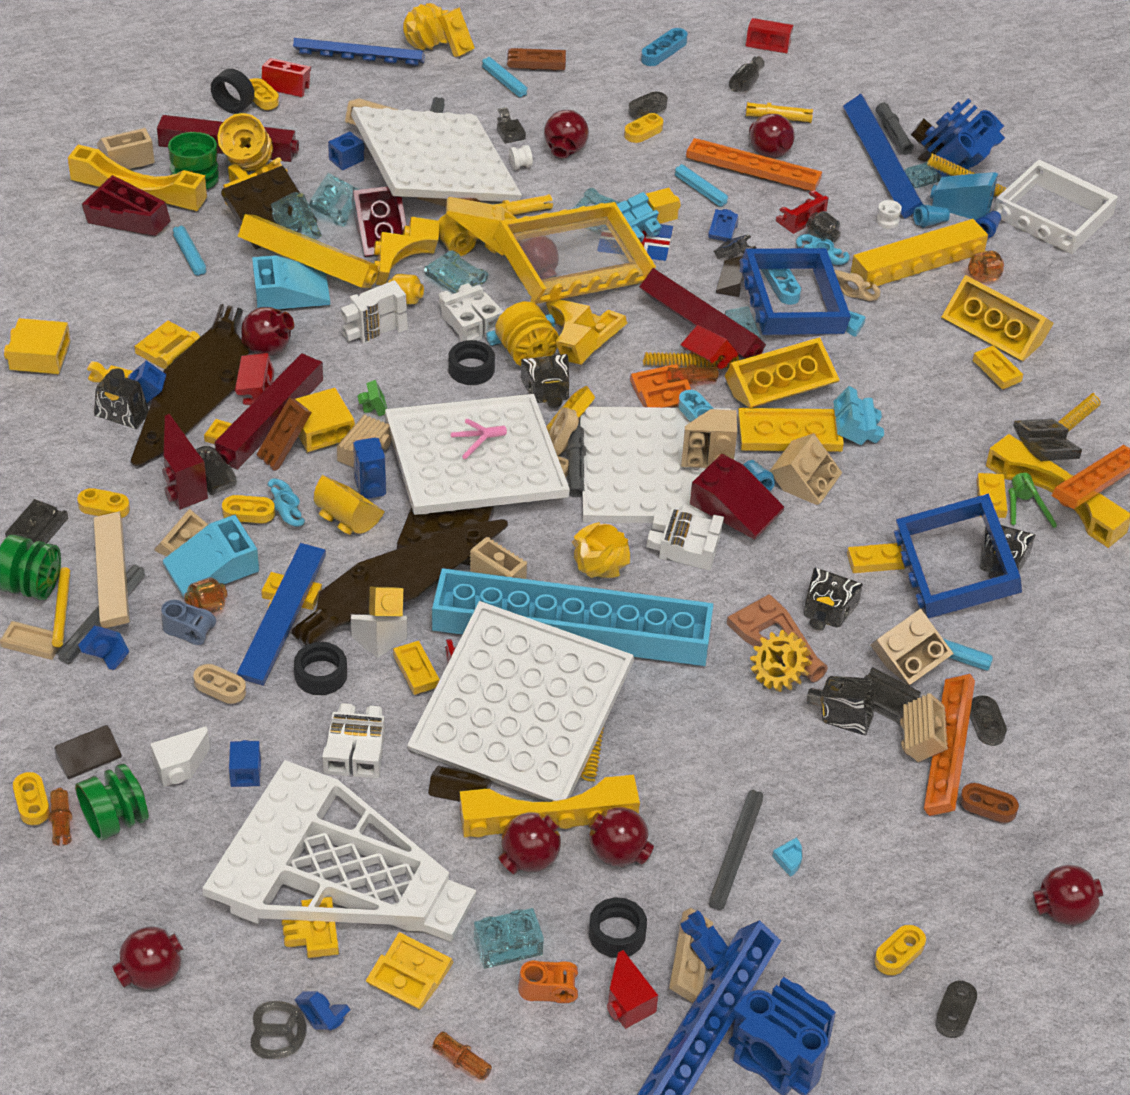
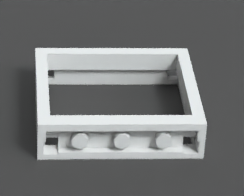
[994,159,1118,254]

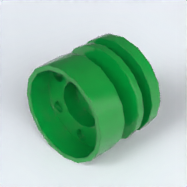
[168,132,219,190]
[0,535,61,600]
[75,763,149,841]

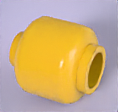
[388,274,424,306]

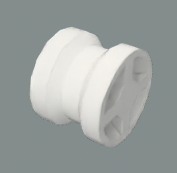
[509,145,533,170]
[876,200,902,229]

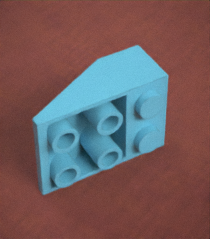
[252,255,330,309]
[162,515,259,599]

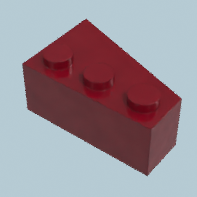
[82,175,171,236]

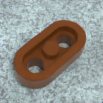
[960,783,1019,823]

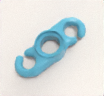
[796,234,850,265]
[267,478,305,527]

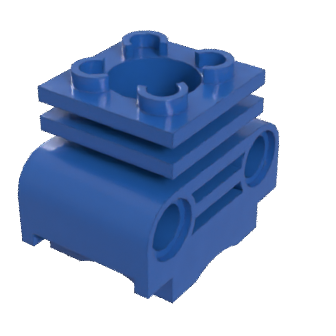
[921,98,1005,177]
[728,977,836,1095]

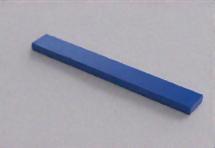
[843,94,923,219]

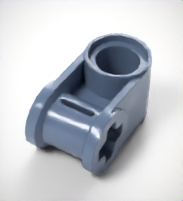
[161,599,217,645]

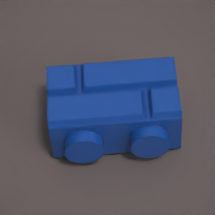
[353,437,386,499]

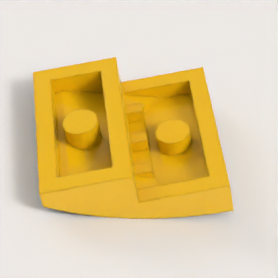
[366,932,454,1010]

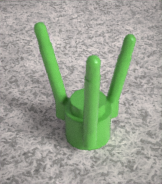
[1008,473,1057,528]

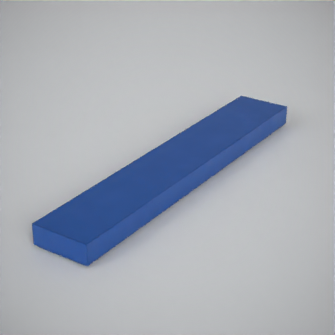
[237,543,326,686]

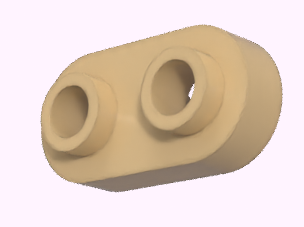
[549,407,579,456]
[193,664,246,704]

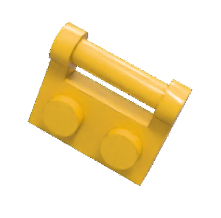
[134,320,200,369]

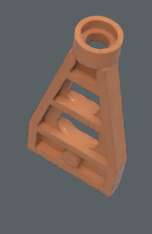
[727,594,828,682]

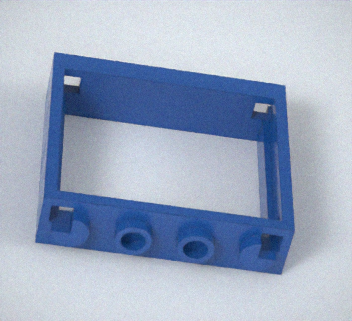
[739,248,851,335]
[893,493,1022,618]

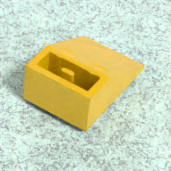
[446,197,517,256]

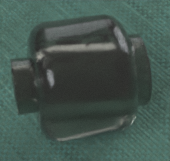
[806,211,841,244]

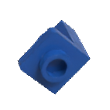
[708,209,739,243]
[78,625,129,670]
[294,991,351,1031]

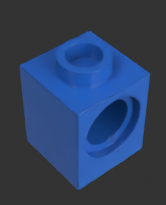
[328,132,365,171]
[123,360,166,405]
[229,740,261,787]

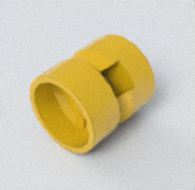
[438,214,476,256]

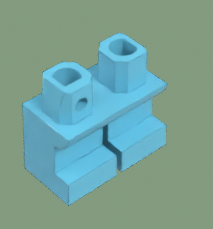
[617,192,662,242]
[833,386,884,445]

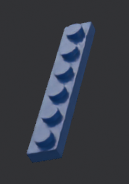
[293,38,425,66]

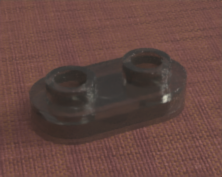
[628,91,668,120]
[970,695,1007,746]
[935,980,977,1038]

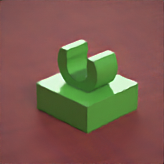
[357,380,387,416]

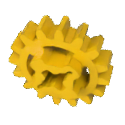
[750,630,812,692]

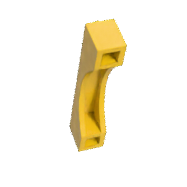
[68,144,207,211]
[986,434,1130,548]
[460,775,640,837]

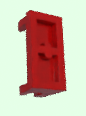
[746,18,794,53]
[261,58,311,97]
[776,190,829,234]
[680,325,739,369]
[235,353,275,405]

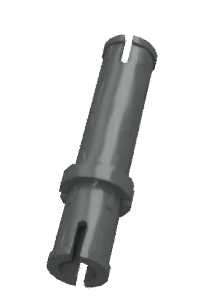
[875,102,914,155]
[566,426,586,497]

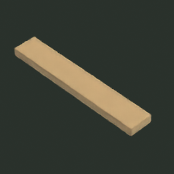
[94,511,130,628]

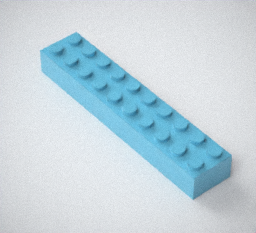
[432,568,714,666]

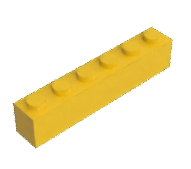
[851,219,988,289]

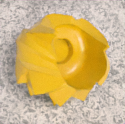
[403,3,448,50]
[572,522,630,578]

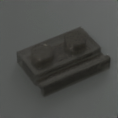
[5,499,68,544]
[851,667,921,724]

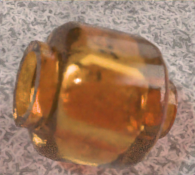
[968,250,1004,283]
[184,577,228,613]

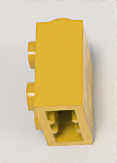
[4,318,71,374]
[296,387,355,452]

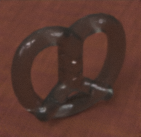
[250,1001,307,1059]

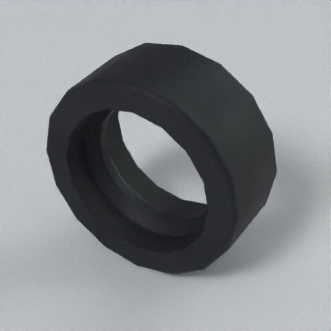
[211,69,255,114]
[448,340,495,385]
[294,642,347,695]
[589,897,647,958]

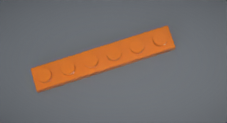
[686,138,822,191]
[1051,445,1130,509]
[924,674,975,816]

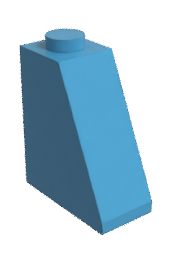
[930,172,998,220]

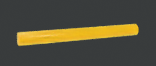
[52,567,71,647]

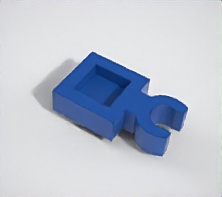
[680,910,728,969]

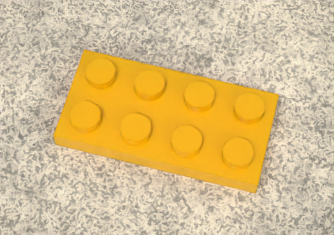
[738,408,844,452]

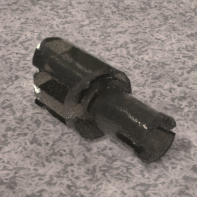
[729,56,765,92]

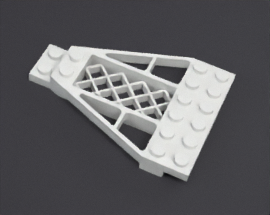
[202,760,476,942]

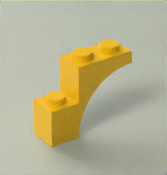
[374,217,439,285]
[546,299,598,365]

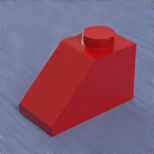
[607,950,658,1029]

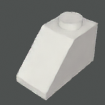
[150,726,210,787]

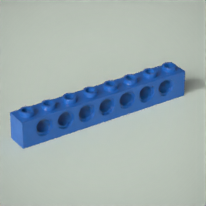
[637,920,781,1095]

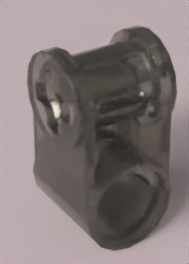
[196,446,237,495]

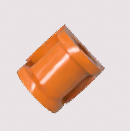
[518,960,578,1003]

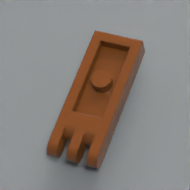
[507,48,566,71]
[257,398,312,471]

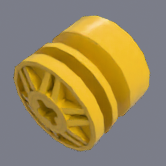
[217,113,273,172]
[495,301,559,368]

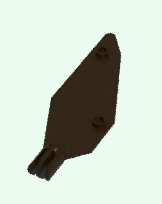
[131,304,249,467]
[291,519,508,645]

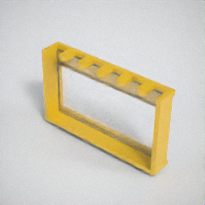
[492,202,656,304]

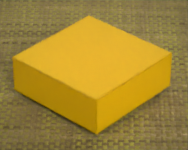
[204,419,232,444]

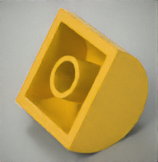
[314,475,385,535]

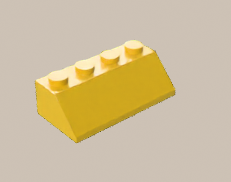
[941,275,1054,361]
[724,337,840,408]

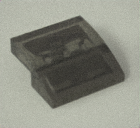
[1013,419,1082,461]

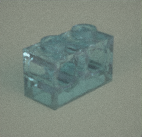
[271,192,322,240]
[474,908,544,969]

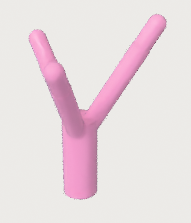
[450,419,507,459]

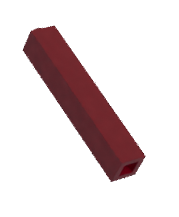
[157,115,299,162]
[639,268,766,359]
[214,353,323,470]

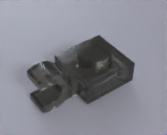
[497,107,526,144]
[714,234,757,259]

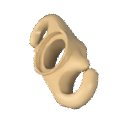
[834,269,881,301]

